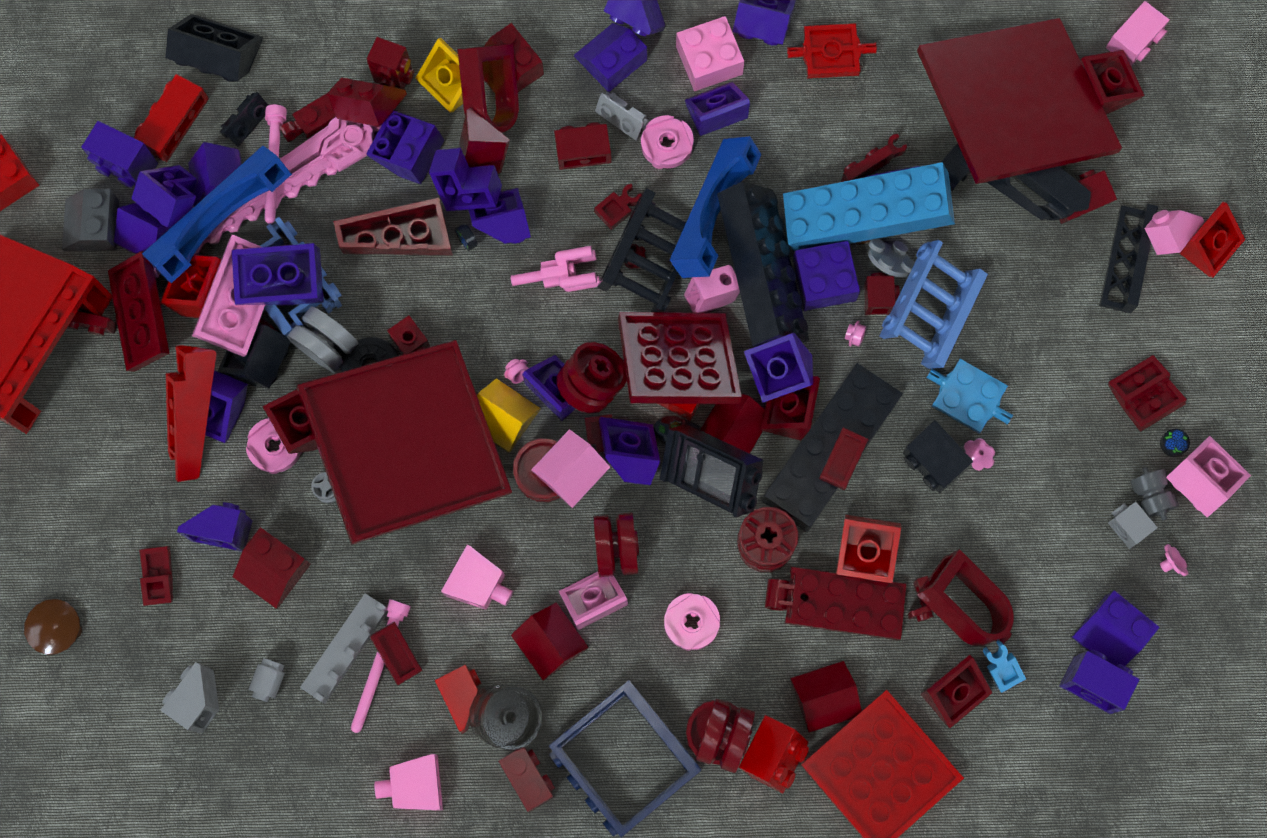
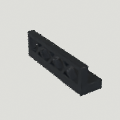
[1099,204,1158,314]

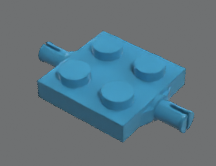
[926,359,1013,434]

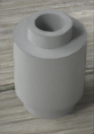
[248,658,285,702]

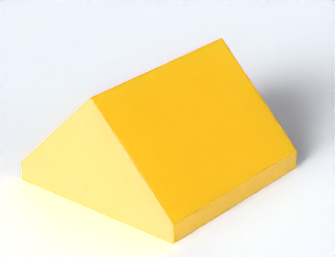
[415,38,463,113]
[477,378,541,453]

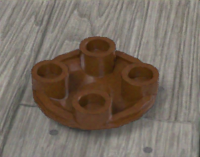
[24,599,82,656]

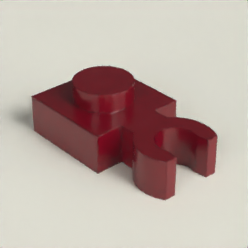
[594,184,641,230]
[584,414,612,454]

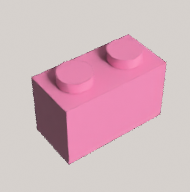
[1106,1,1169,66]

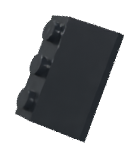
[165,14,263,82]

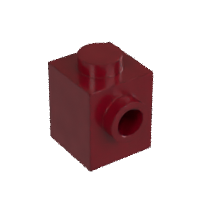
[864,273,899,315]
[387,315,430,355]

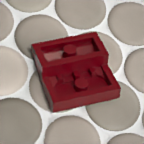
[1108,355,1187,432]

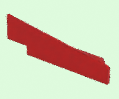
[166,345,216,482]

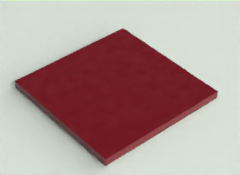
[917,18,1122,184]
[297,340,512,545]

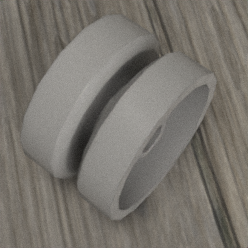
[287,306,358,373]

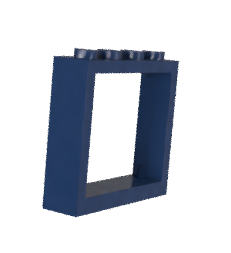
[548,680,702,838]

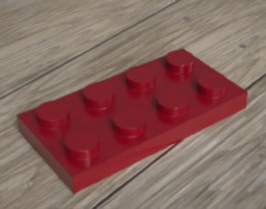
[108,251,170,372]

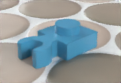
[983,640,1026,693]

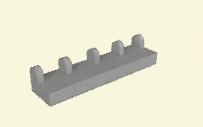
[300,593,388,704]

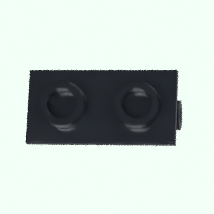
[219,92,268,147]

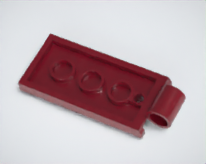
[765,567,906,640]

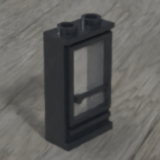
[660,424,764,517]

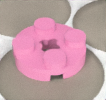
[641,115,694,169]
[246,418,302,474]
[664,593,720,651]

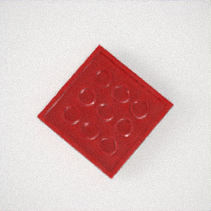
[801,690,964,838]

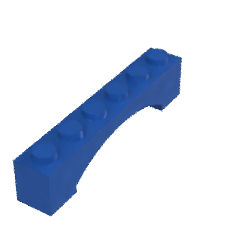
[670,136,761,278]
[142,146,292,283]

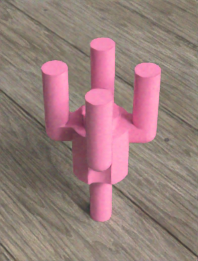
[511,246,600,292]

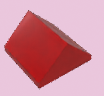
[1179,202,1245,278]

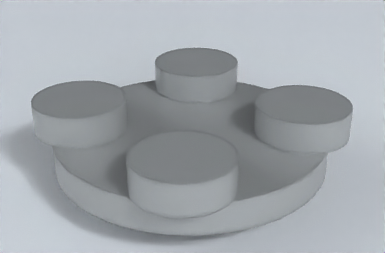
[868,238,915,277]

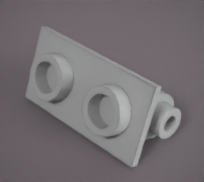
[595,92,650,141]

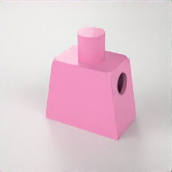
[684,265,740,313]
[441,545,513,609]
[374,754,443,811]

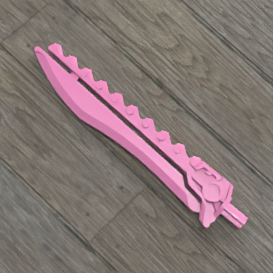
[153,117,381,279]

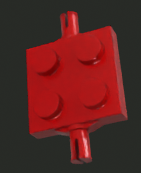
[787,23,877,79]

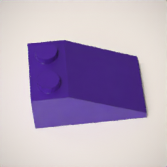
[232,243,324,305]

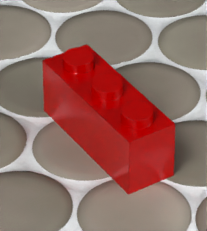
[134,74,209,162]

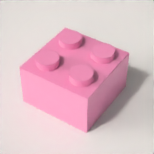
[676,16,744,91]
[1166,436,1251,517]

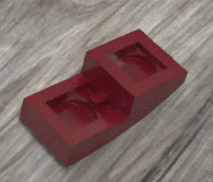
[139,545,173,606]

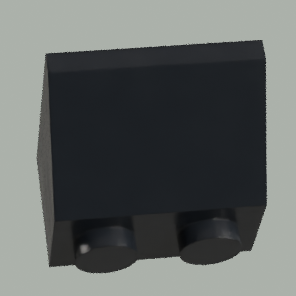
[217,325,290,389]
[903,420,973,494]

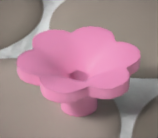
[964,438,995,471]
[1160,544,1188,576]

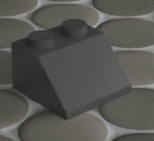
[62,189,120,251]

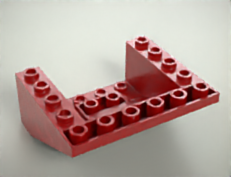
[0,235,112,434]

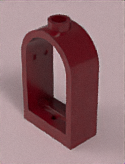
[457,44,519,133]
[917,549,1014,646]

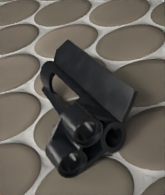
[942,143,1091,221]

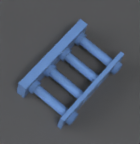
[879,240,988,369]

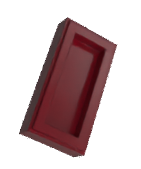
[819,427,868,491]
[369,622,422,685]

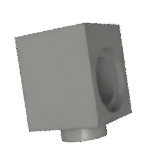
[1108,501,1158,549]

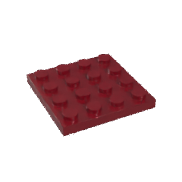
[618,312,742,404]

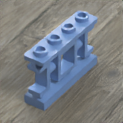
[260,217,342,342]

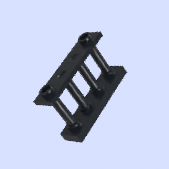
[597,188,686,312]

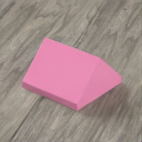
[531,429,610,508]
[559,572,628,630]

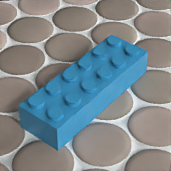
[783,162,955,251]

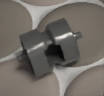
[1130,467,1179,521]

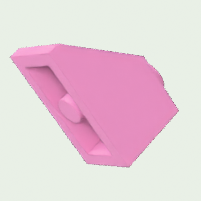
[1145,210,1204,255]

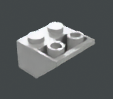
[160,662,219,734]

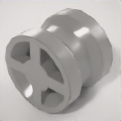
[311,472,336,504]

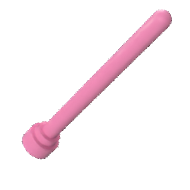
[265,104,287,224]
[351,600,411,733]

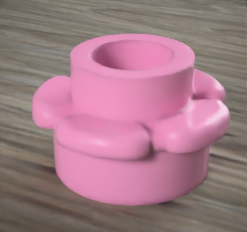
[845,321,866,347]
[504,359,529,384]

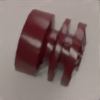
[737,507,798,572]

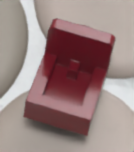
[907,576,934,622]

